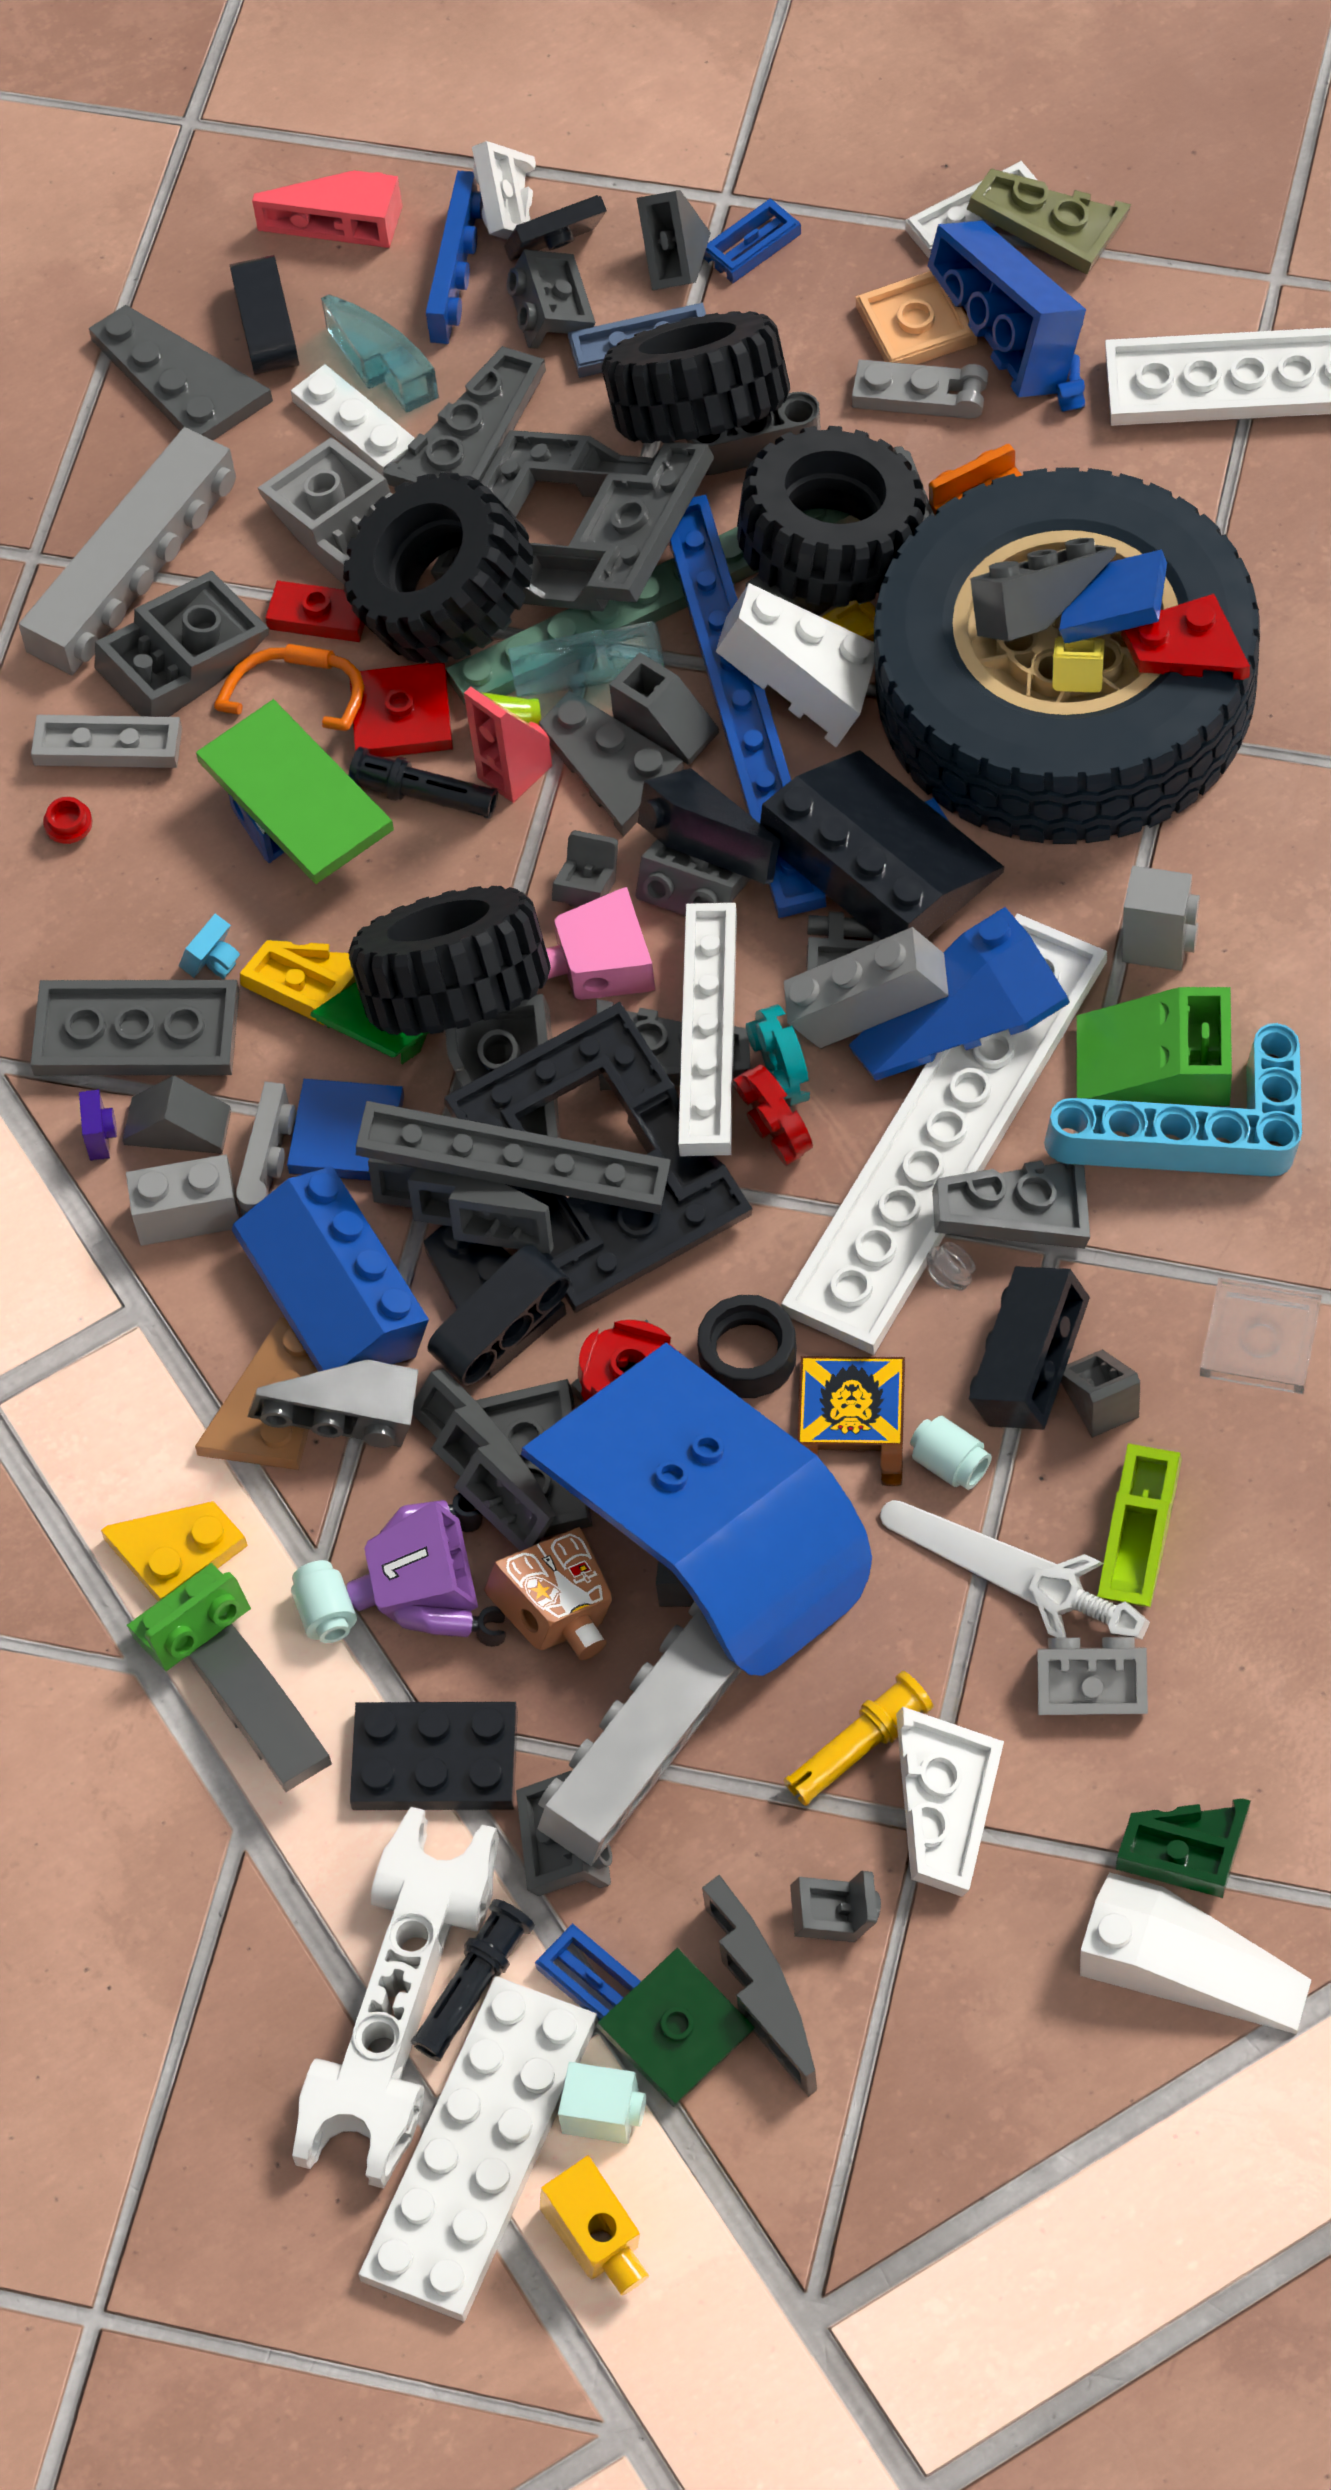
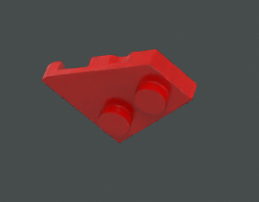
[1121,594,1250,680]

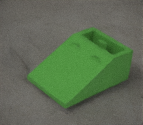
[1077,987,1232,1106]

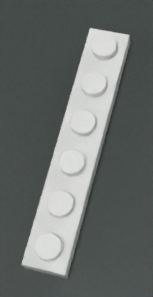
[678,903,737,1156]

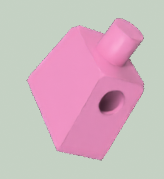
[546,887,655,1000]

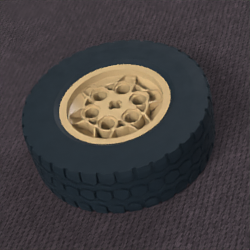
[874,467,1260,844]

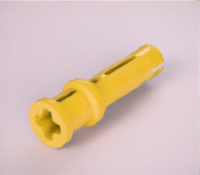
[784,1671,934,1806]

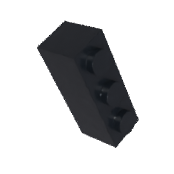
[968,1266,1090,1430]

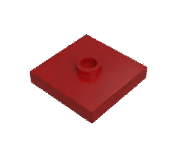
[349,663,453,757]

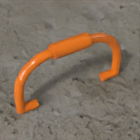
[214,644,364,731]

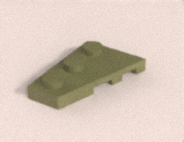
[967,169,1131,274]

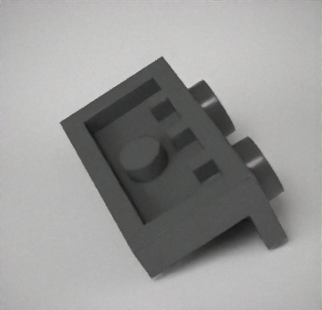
[507,249,596,349]
[635,839,751,916]
[516,1770,612,1896]

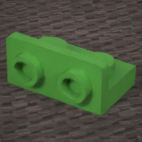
[127,1563,251,1671]

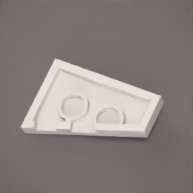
[896,1707,1004,1897]

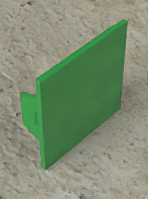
[310,982,429,1065]

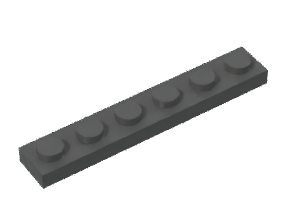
[356,1101,671,1214]

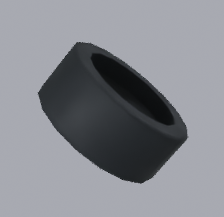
[697,1295,797,1398]

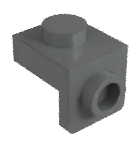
[552,830,618,908]
[790,1871,881,1942]

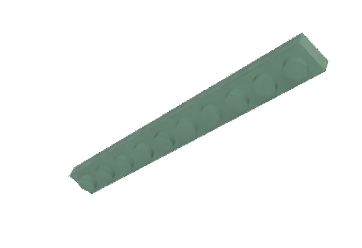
[446,509,860,706]

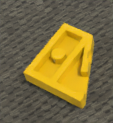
[240,940,356,1025]
[101,1501,248,1602]

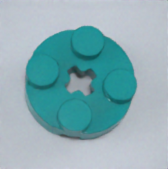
[746,1004,810,1107]

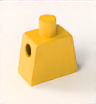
[539,2155,649,2296]

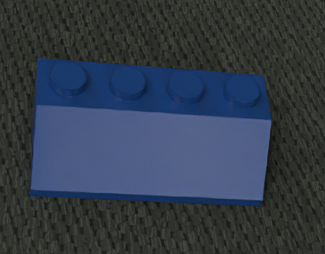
[231,1166,429,1372]

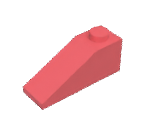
[252,170,403,248]
[464,686,552,803]

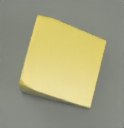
[1052,637,1105,693]

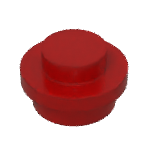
[43,797,93,844]

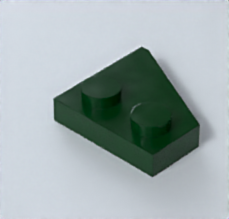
[1116,1798,1251,1898]

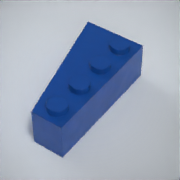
[927,221,1086,398]

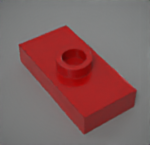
[265,580,365,643]

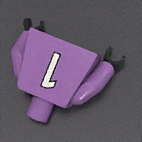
[347,1492,506,1647]

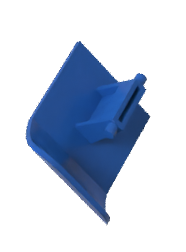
[521,1343,872,1676]

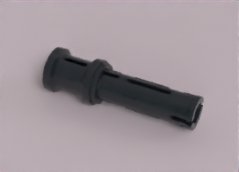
[348,746,498,819]
[411,1899,535,2061]

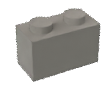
[1122,866,1200,971]
[126,1154,240,1246]

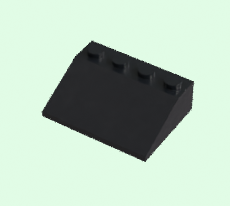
[760,750,1005,940]

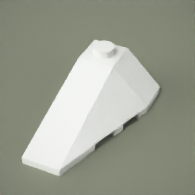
[1080,1872,1311,2034]

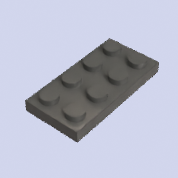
[31,980,240,1076]

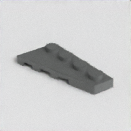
[89,305,273,440]
[383,346,546,487]

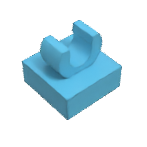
[179,913,240,979]

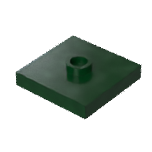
[596,1947,755,2107]

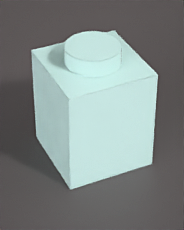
[558,2062,646,2144]

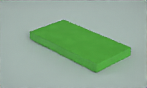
[196,699,394,884]

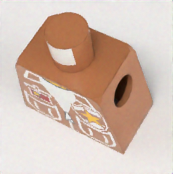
[484,1527,612,1660]

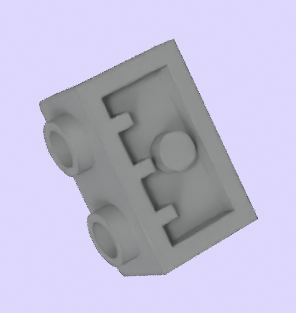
[1037,1637,1148,1715]

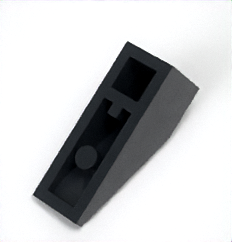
[637,768,780,884]

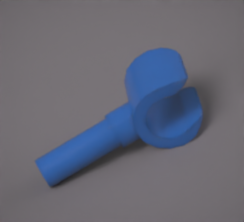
[1056,354,1085,412]

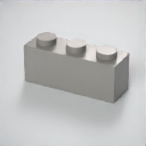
[784,927,949,1048]

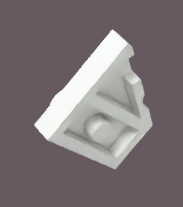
[472,141,536,240]

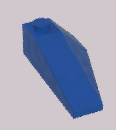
[849,907,1070,1081]

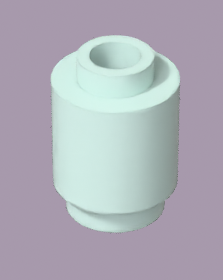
[910,1416,992,1490]
[291,1560,357,1643]

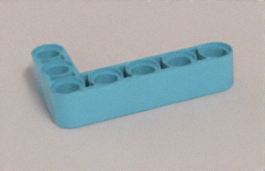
[1044,1023,1302,1177]

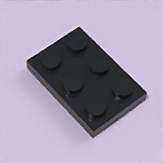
[350,1702,518,1810]

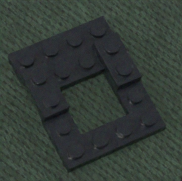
[444,1002,753,1313]

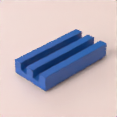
[703,198,801,283]
[535,1923,641,2022]

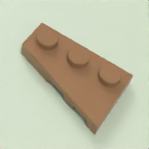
[195,1317,318,1470]

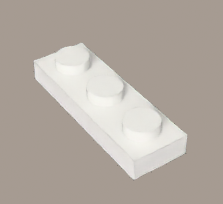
[290,364,415,476]

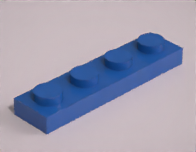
[426,170,483,344]

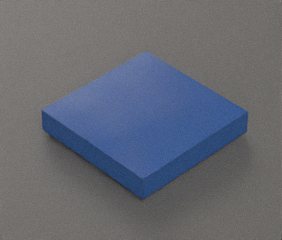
[1059,549,1167,643]
[287,1078,404,1181]

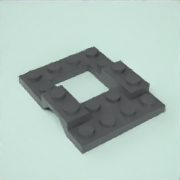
[430,430,714,612]

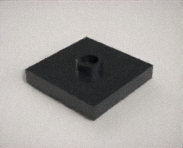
[504,195,607,261]

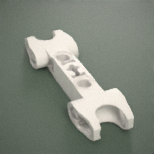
[292,1807,499,2189]

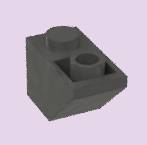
[609,652,719,765]

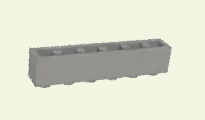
[19,427,236,675]
[537,1601,742,1866]

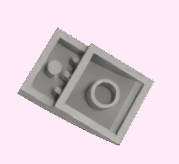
[258,437,392,584]

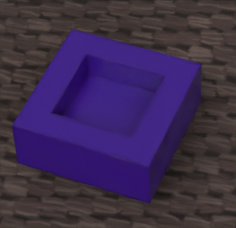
[79,1089,117,1161]

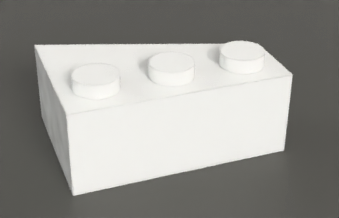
[716,583,875,747]

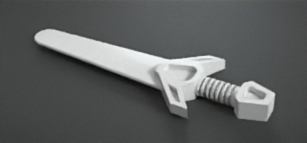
[880,1500,1150,1639]

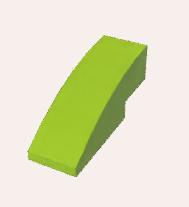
[1097,1443,1182,1608]

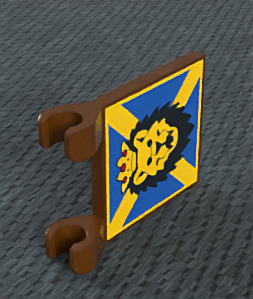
[797,1356,905,1486]

